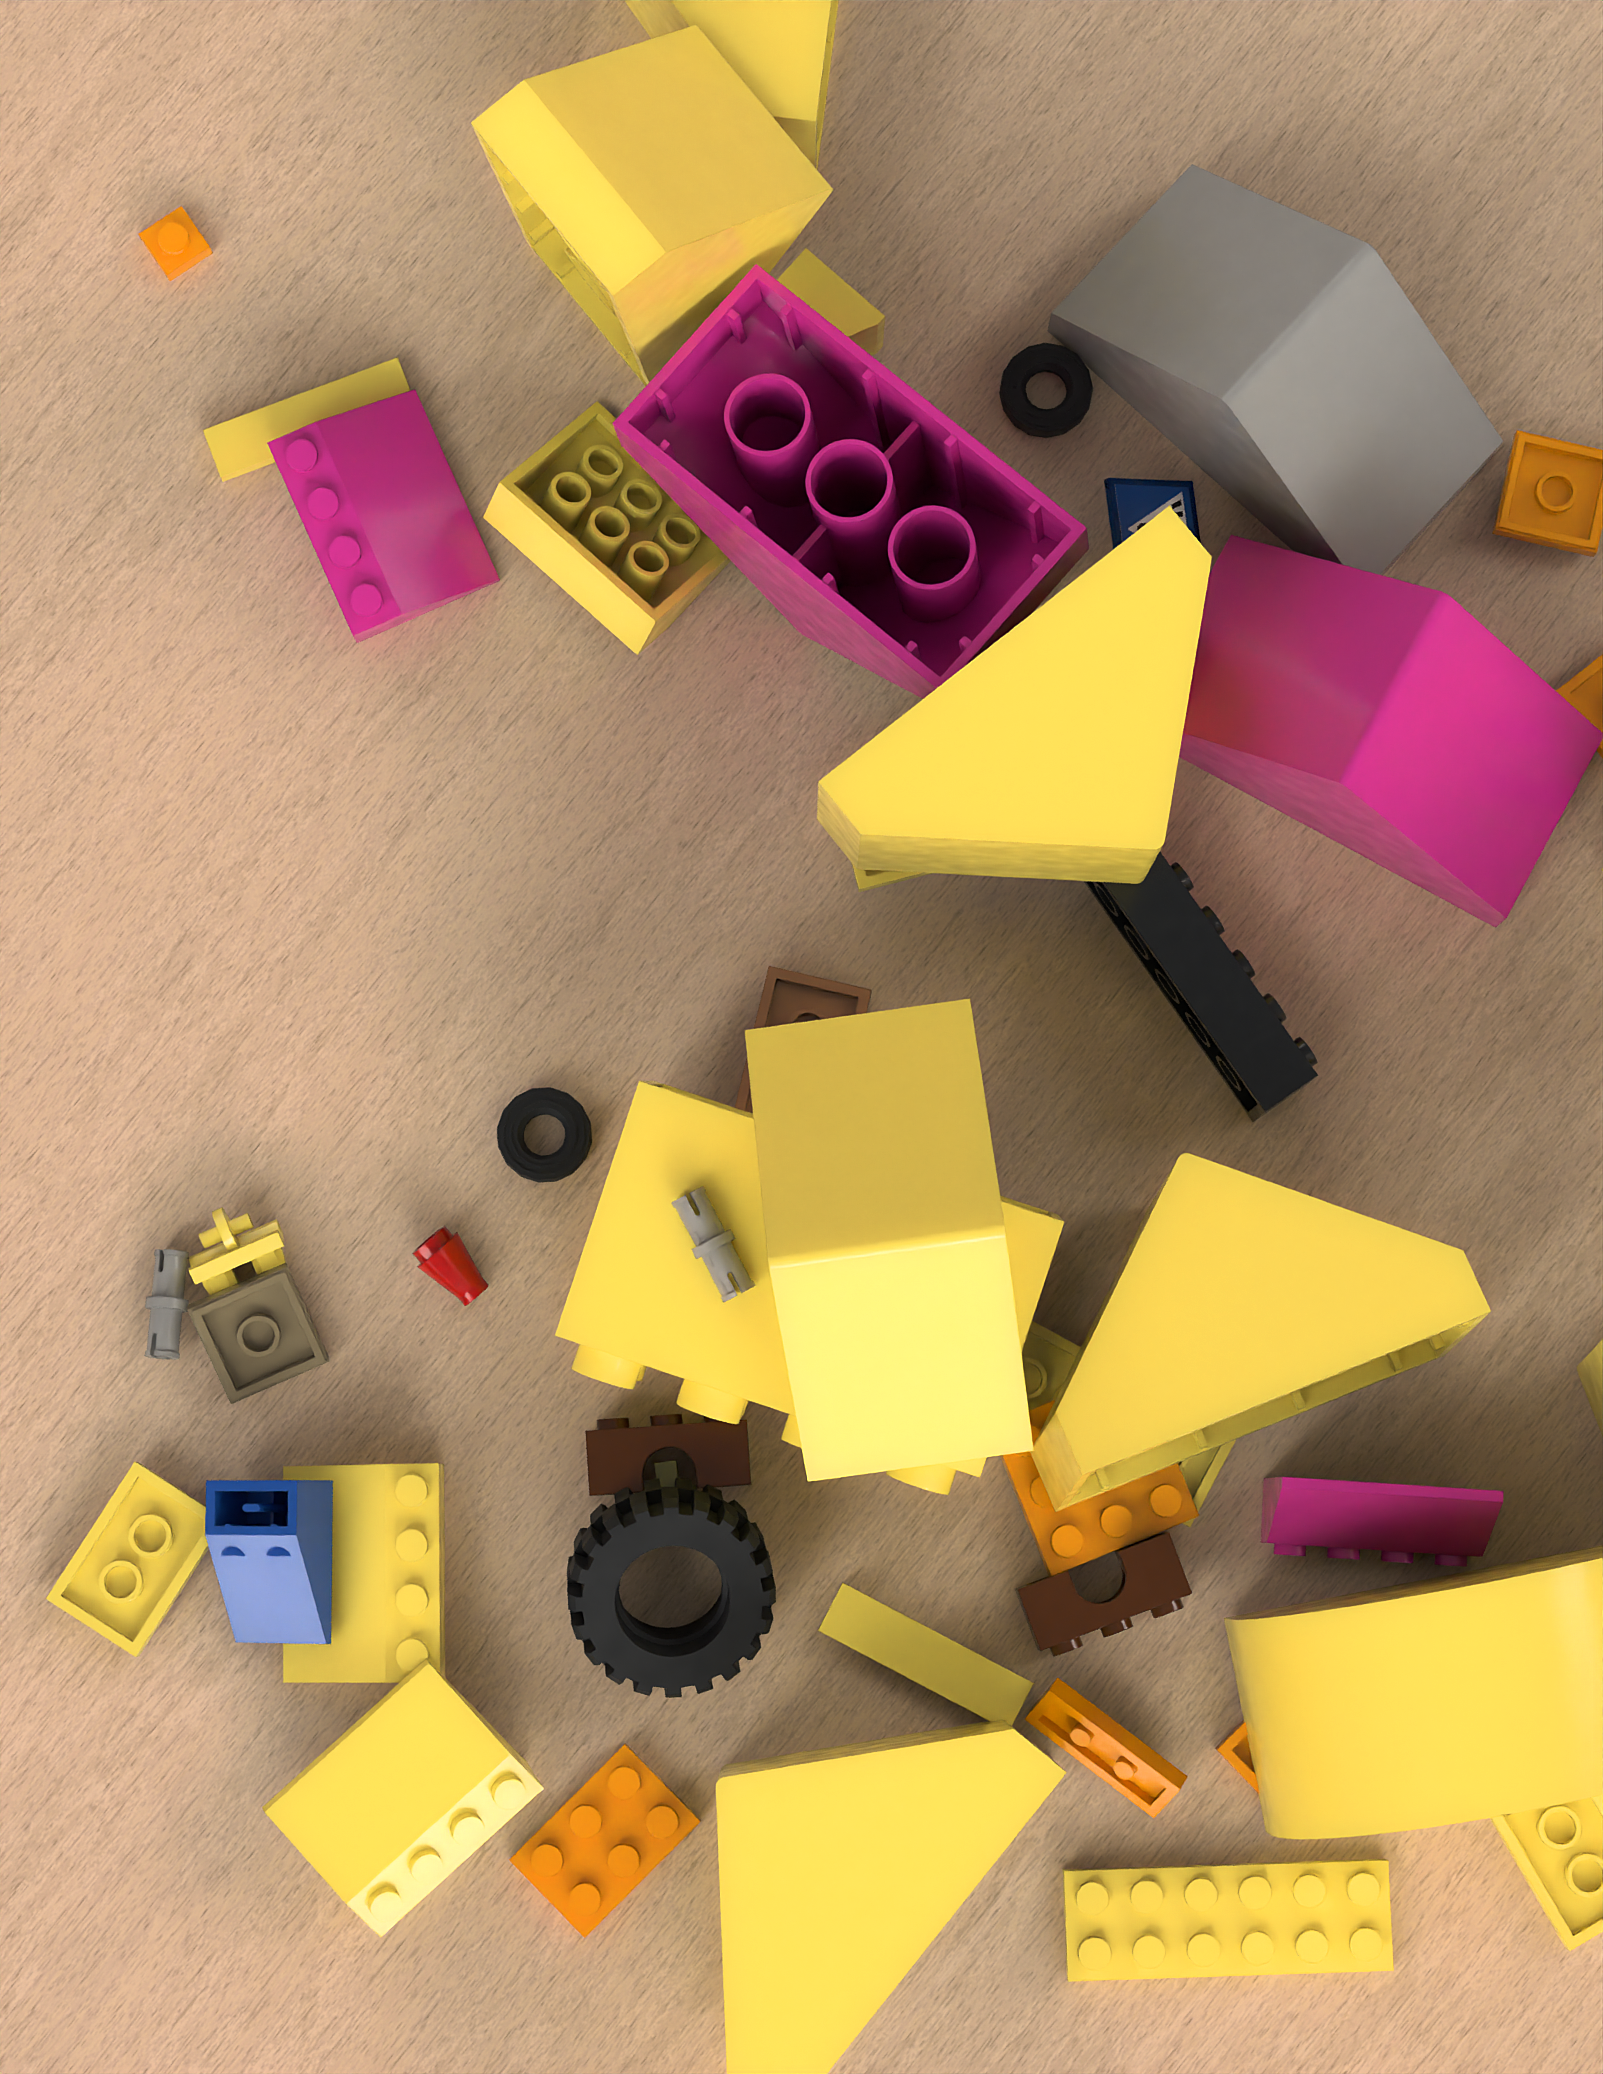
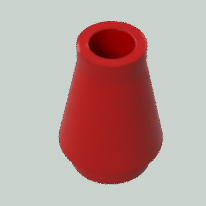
[412,1225,489,1306]

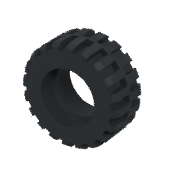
[567,1478,776,1698]

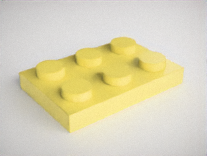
[46,1462,209,1657]

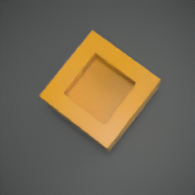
[138,206,213,281]

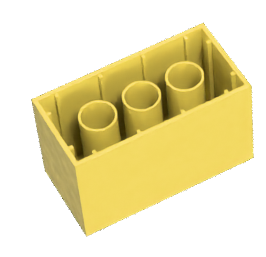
[555,1081,1064,1495]

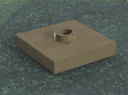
[187,1263,329,1404]

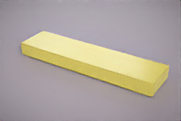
[203,357,410,482]
[818,1582,1034,1726]

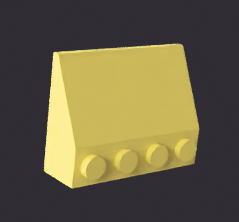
[483,402,731,655]
[283,1463,445,1683]
[262,1659,544,1937]

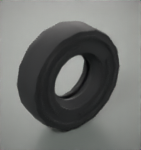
[999,343,1093,438]
[497,1087,592,1183]

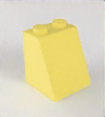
[777,248,885,356]

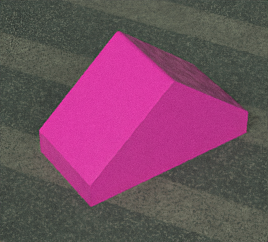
[612,264,1089,699]
[1179,535,1603,928]

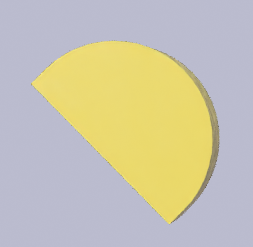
[1224,1545,1603,1839]

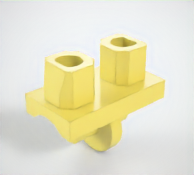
[188,1207,286,1295]

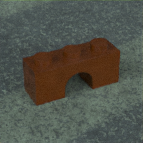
[585,1414,752,1496]
[1015,1532,1192,1657]

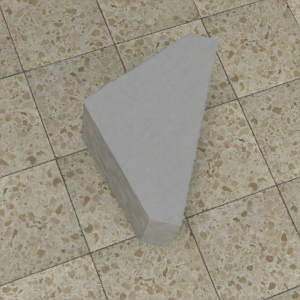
[1047,164,1503,575]

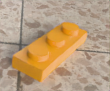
[1024,1677,1188,1818]

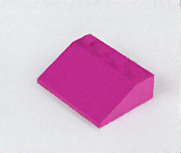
[267,389,500,643]
[1260,1477,1504,1567]

